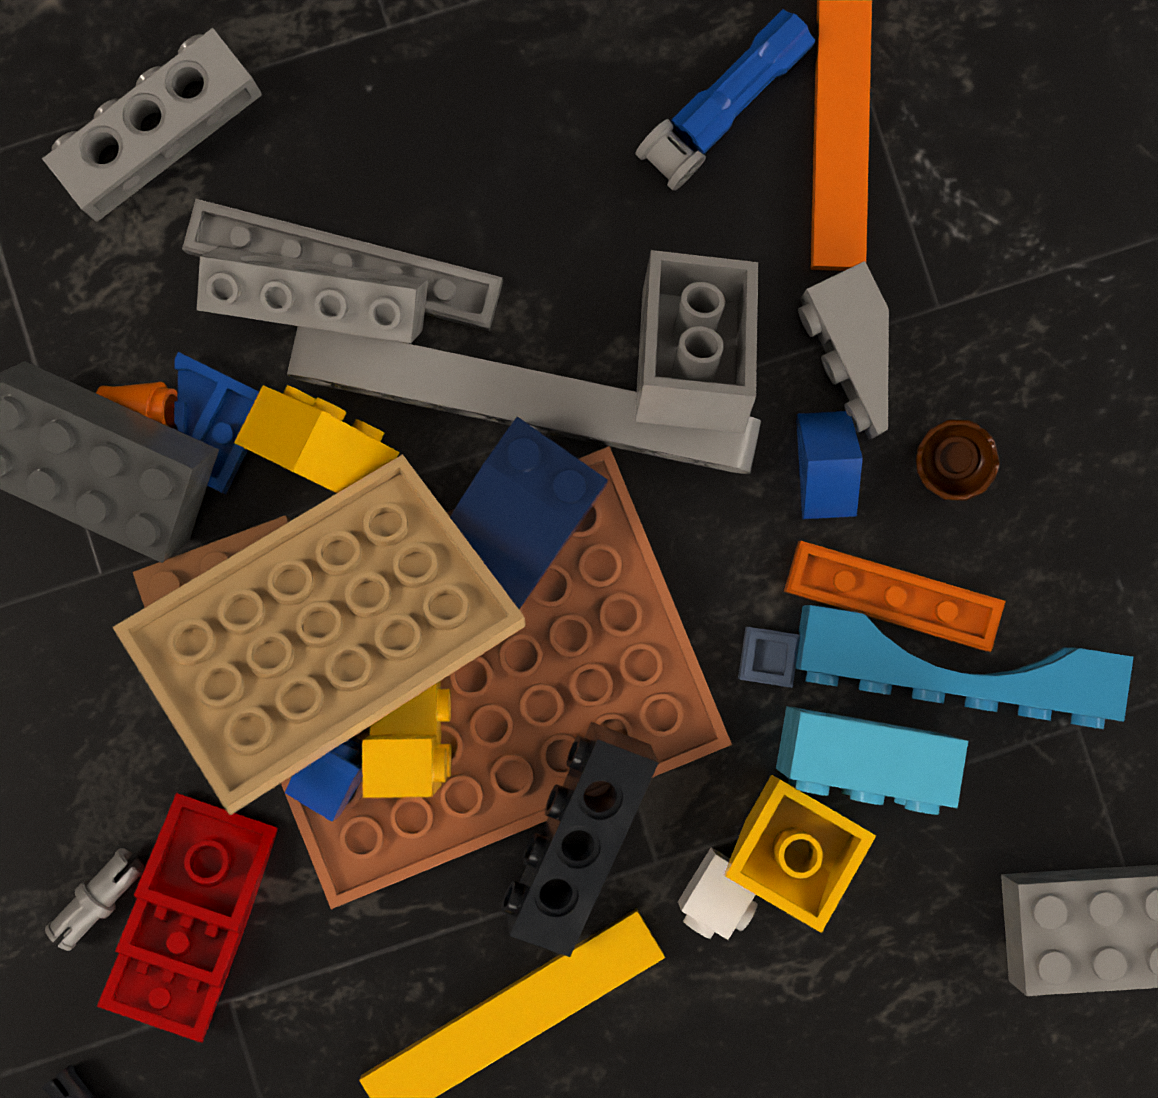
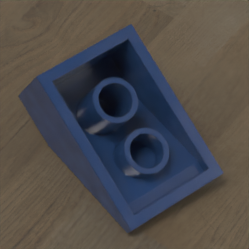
[450,417,608,610]

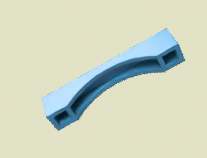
[795,605,1133,729]

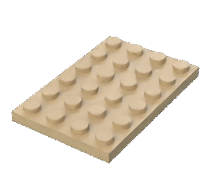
[113,454,525,815]

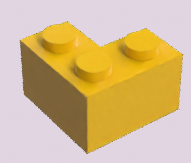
[234,385,400,494]
[362,681,451,798]

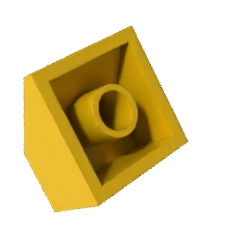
[724,775,876,933]

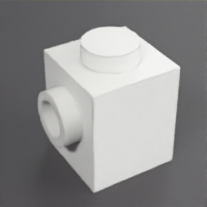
[678,847,758,940]

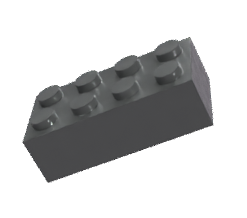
[0,361,219,563]

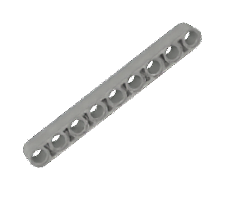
[287,326,761,474]

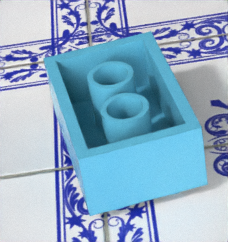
[776,706,968,815]

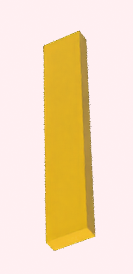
[359,908,665,1098]

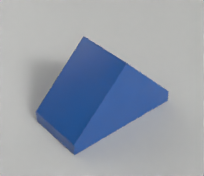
[796,411,863,520]

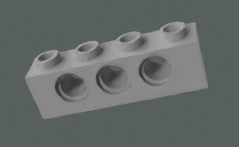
[42,28,262,222]
[197,247,428,343]

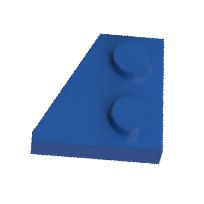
[174,352,259,494]

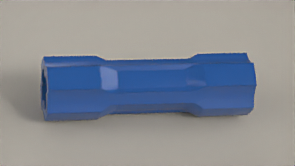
[671,9,815,155]

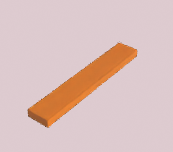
[811,0,872,271]

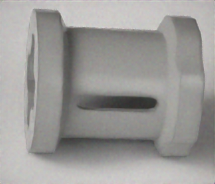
[635,119,706,191]

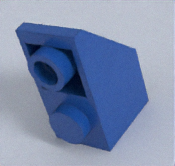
[285,736,363,822]

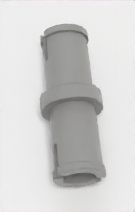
[45,848,145,951]

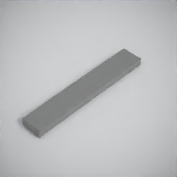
[182,199,503,331]

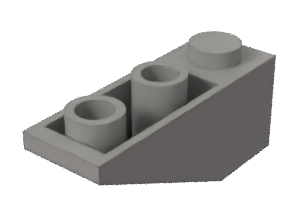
[798,261,889,440]

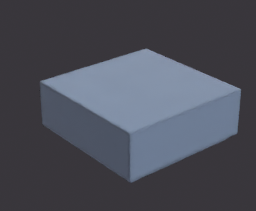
[738,627,800,688]

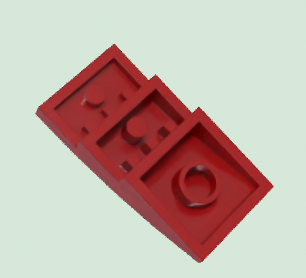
[97,793,278,1043]

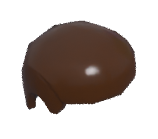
[916,420,1000,501]

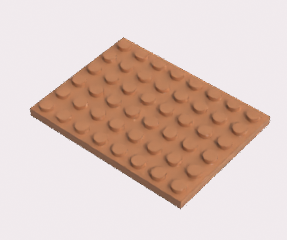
[281,446,732,909]

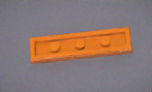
[784,541,1006,652]

